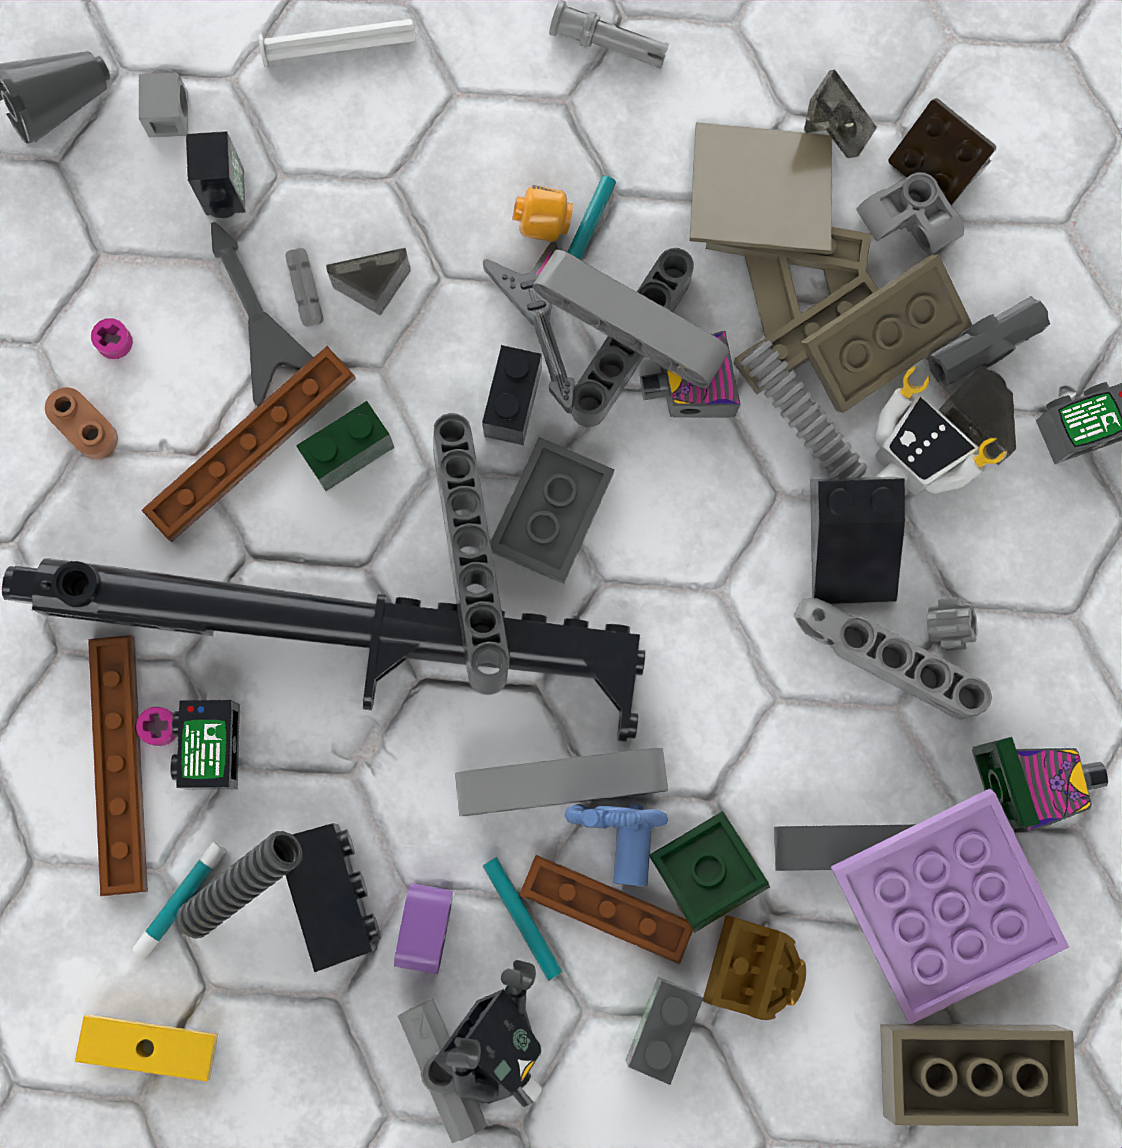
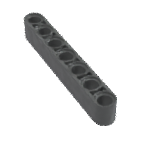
[433,413,510,695]

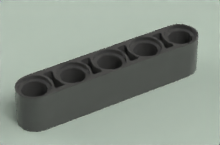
[571,248,694,427]
[774,824,916,871]

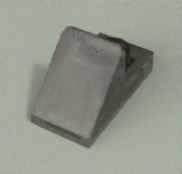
[804,70,877,158]

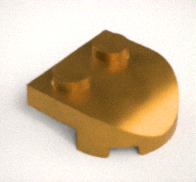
[703,915,806,1020]

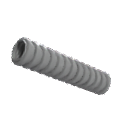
[740,340,868,479]

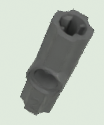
[927,296,1050,387]

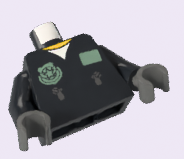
[434,960,542,1107]

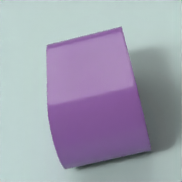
[394,883,454,975]

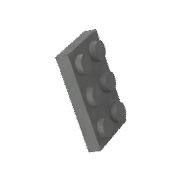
[490,437,615,584]

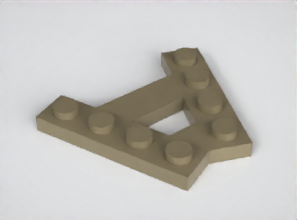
[705,227,879,395]

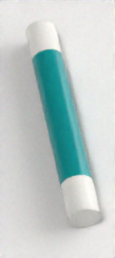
[132,841,227,959]

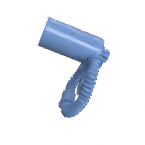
[564,804,668,886]

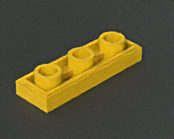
[75,1014,218,1082]

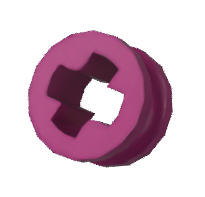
[91,318,133,359]
[136,707,176,746]

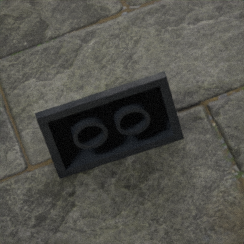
[285,823,381,972]

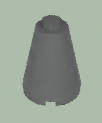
[0,51,110,144]

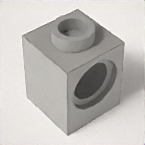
[139,70,188,137]

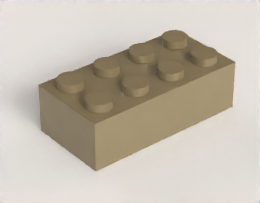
[880,1024,1078,1126]

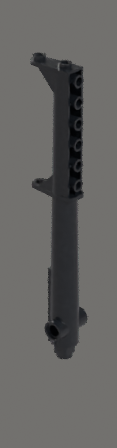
[2,558,645,742]

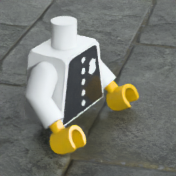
[875,366,1007,495]

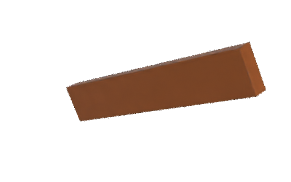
[141,346,356,542]
[88,635,148,897]

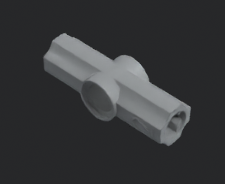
[398,999,488,1143]

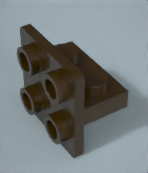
[888,98,997,206]

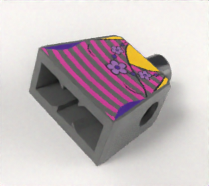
[640,331,741,418]
[1014,748,1108,833]

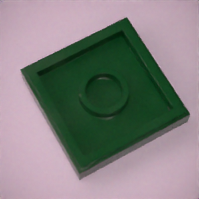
[972,737,1040,829]
[649,811,770,933]

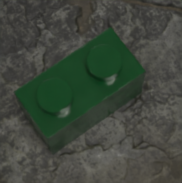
[296,401,395,491]

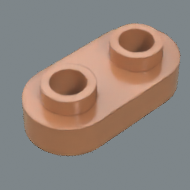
[45,387,118,459]

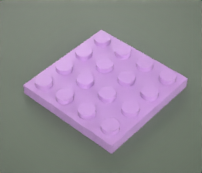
[831,789,1069,1025]

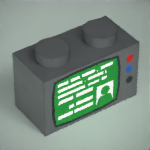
[1036,382,1122,464]
[626,977,703,1085]

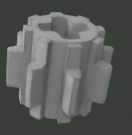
[927,598,978,651]

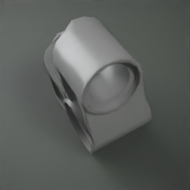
[856,172,964,255]

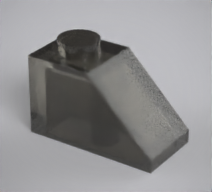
[939,365,1016,465]

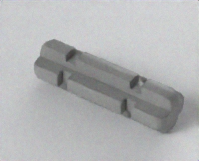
[285,248,323,327]

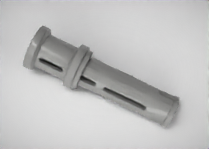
[549,0,669,69]

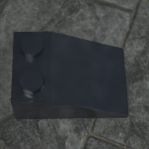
[810,476,905,604]

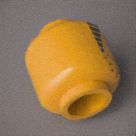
[512,185,573,242]

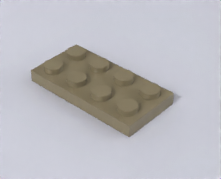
[800,255,972,413]

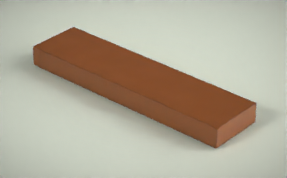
[519,855,693,964]

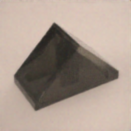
[326,247,411,316]

